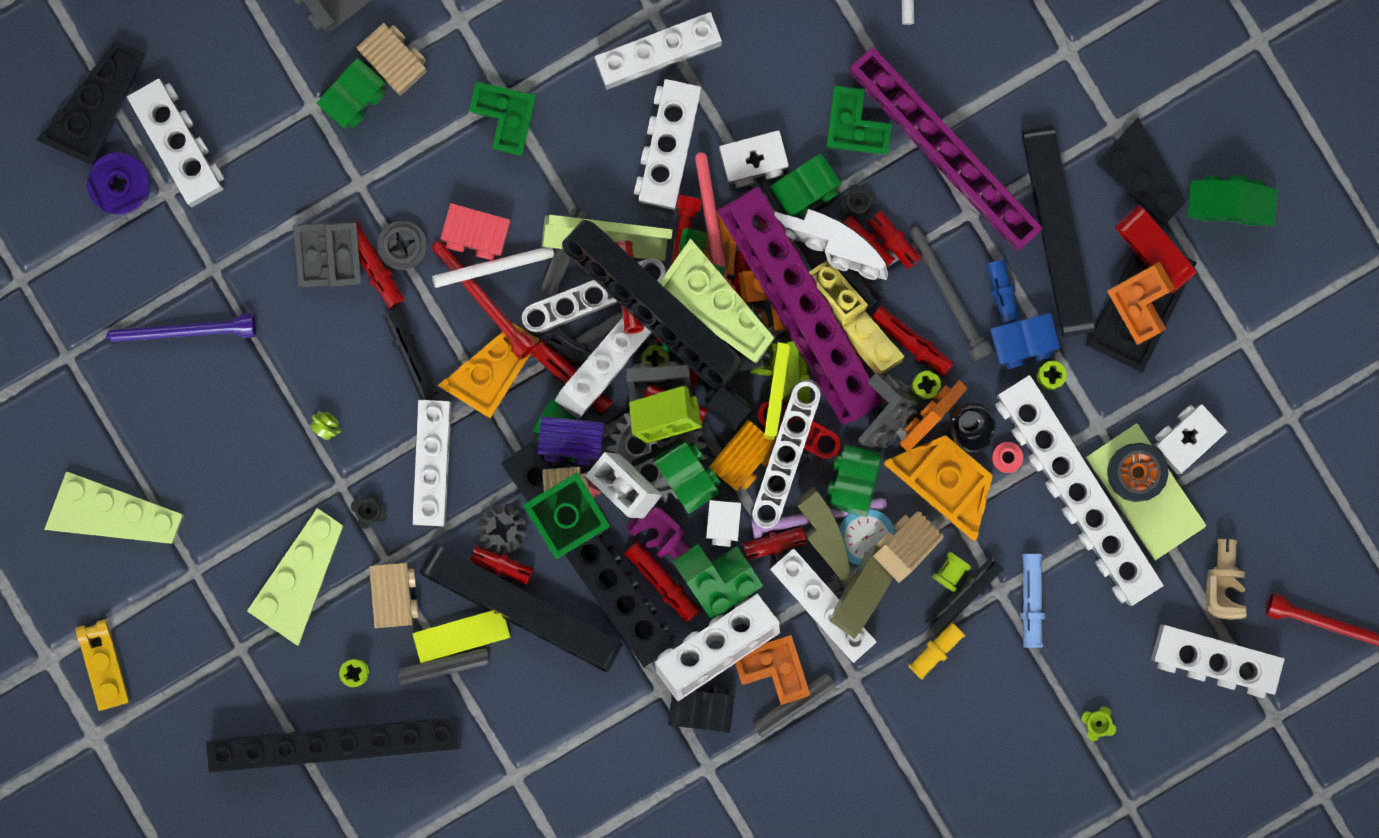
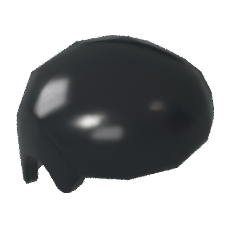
[949,403,997,453]

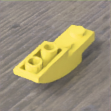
[808,260,905,375]

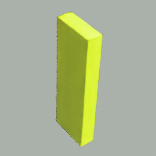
[764,343,790,440]
[412,610,511,663]

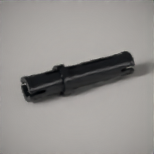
[383,308,438,400]
[925,556,1005,635]

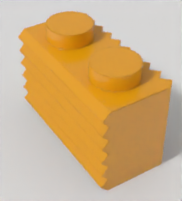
[708,420,775,492]

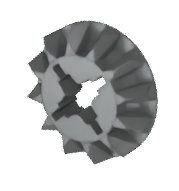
[377,221,427,270]
[477,505,527,554]

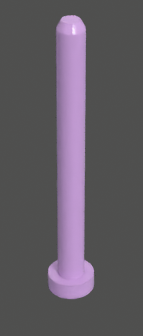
[750,498,887,539]

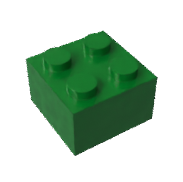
[523,472,610,560]

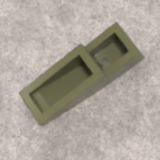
[795,486,851,585]
[829,544,894,639]

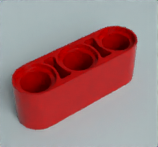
[1114,205,1197,294]
[757,401,840,459]

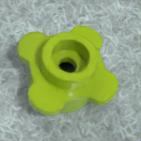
[310,411,342,440]
[1081,706,1116,741]

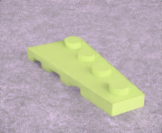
[659,239,775,363]
[44,471,184,544]
[247,508,344,646]

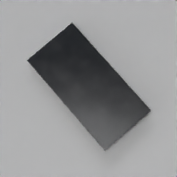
[1086,251,1197,373]

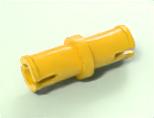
[908,622,966,680]

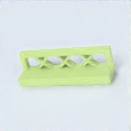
[541,215,673,261]

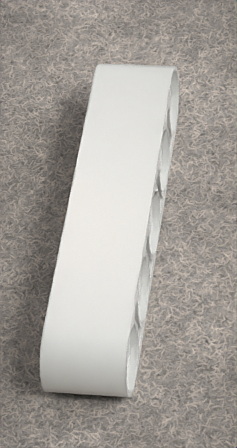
[522,258,666,334]
[752,379,821,528]

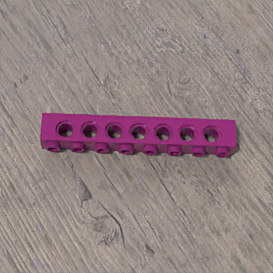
[848,47,1043,253]
[717,187,883,424]

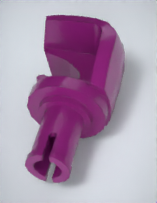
[625,504,691,559]

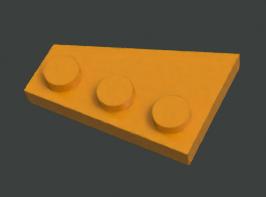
[437,323,540,419]

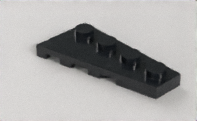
[36,40,146,166]

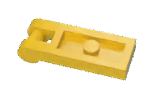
[75,619,130,711]

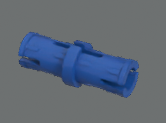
[986,259,1021,324]

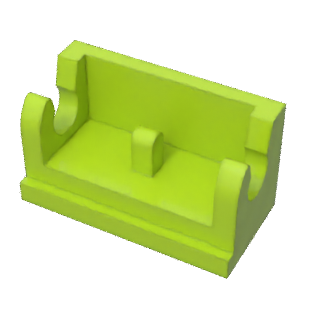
[629,386,702,444]

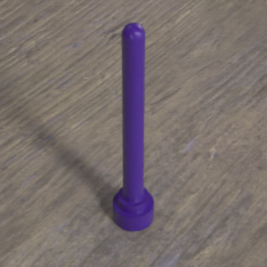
[106,313,256,342]

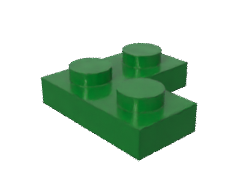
[469,81,536,157]
[826,86,892,156]

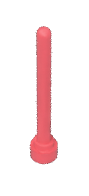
[695,152,736,291]

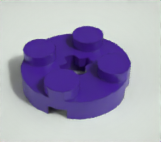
[87,153,150,215]

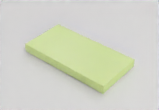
[1085,423,1206,561]

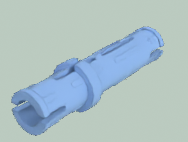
[1020,554,1045,648]

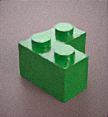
[1187,175,1278,226]
[672,544,763,620]

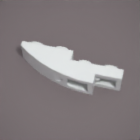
[775,209,888,280]

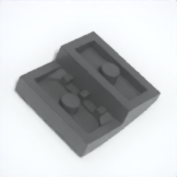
[293,222,361,288]

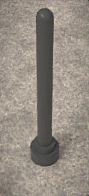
[909,227,995,363]

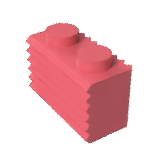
[440,203,511,261]

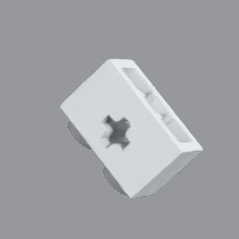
[719,130,789,188]
[1153,404,1227,474]
[586,452,662,519]
[706,500,741,547]

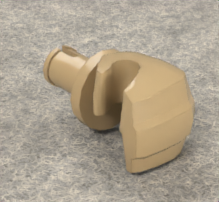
[1206,539,1247,620]

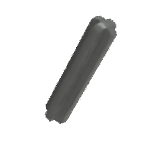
[540,208,587,297]
[398,648,489,685]
[753,674,835,737]

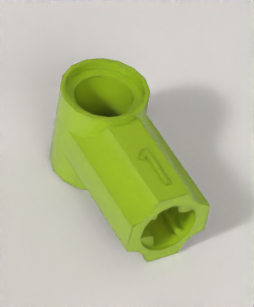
[780,341,810,403]

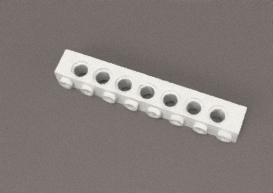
[995,375,1164,606]

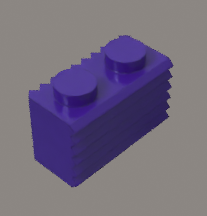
[537,416,605,466]

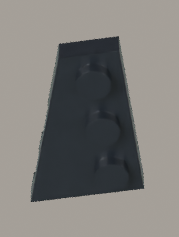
[1096,118,1186,226]

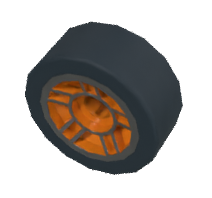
[1107,443,1169,502]

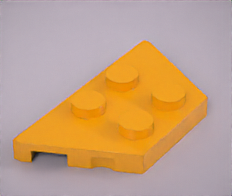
[883,435,993,542]

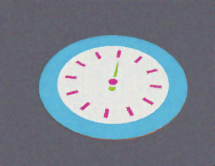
[839,509,895,565]

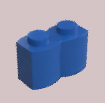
[989,313,1060,369]

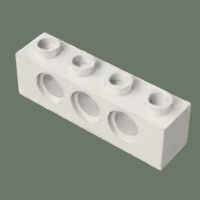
[595,12,722,90]
[127,79,224,207]
[634,79,701,211]
[555,317,652,420]
[413,400,452,526]
[770,548,876,663]
[655,594,780,701]
[1151,624,1285,699]

